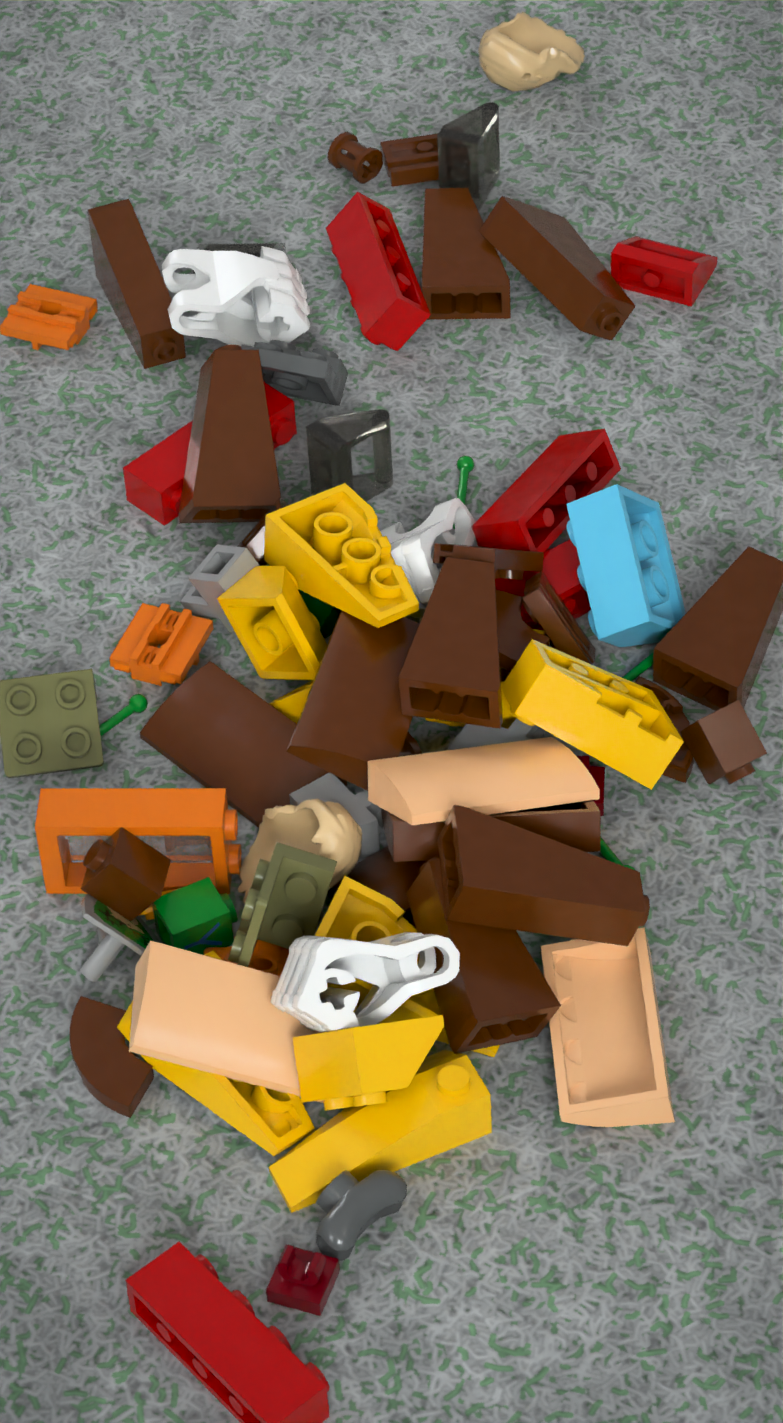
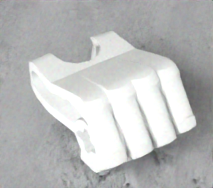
[162,246,310,347]
[380,498,475,622]
[270,932,460,1032]

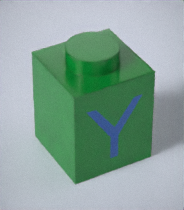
[152,877,238,955]

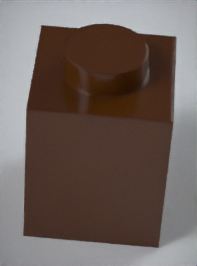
[680,700,767,785]
[81,827,171,922]

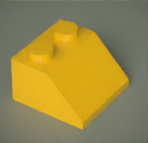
[217,565,327,680]
[292,1015,445,1110]

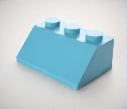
[566,484,686,647]

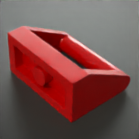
[611,236,717,307]

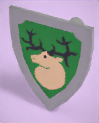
[80,894,160,982]

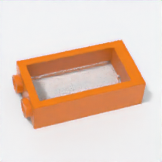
[35,788,242,894]

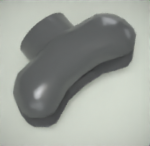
[316,1170,407,1261]

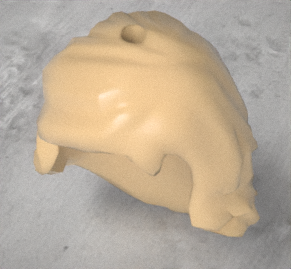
[478,11,585,92]
[238,799,362,904]

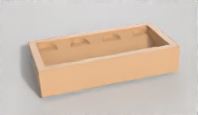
[368,737,600,825]
[541,927,675,1127]
[129,941,323,1103]

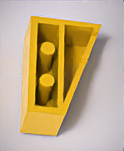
[501,639,684,790]

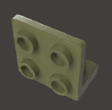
[0,669,104,778]
[228,842,337,967]

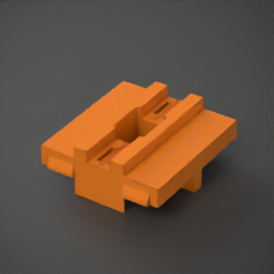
[0,284,98,350]
[109,603,214,686]

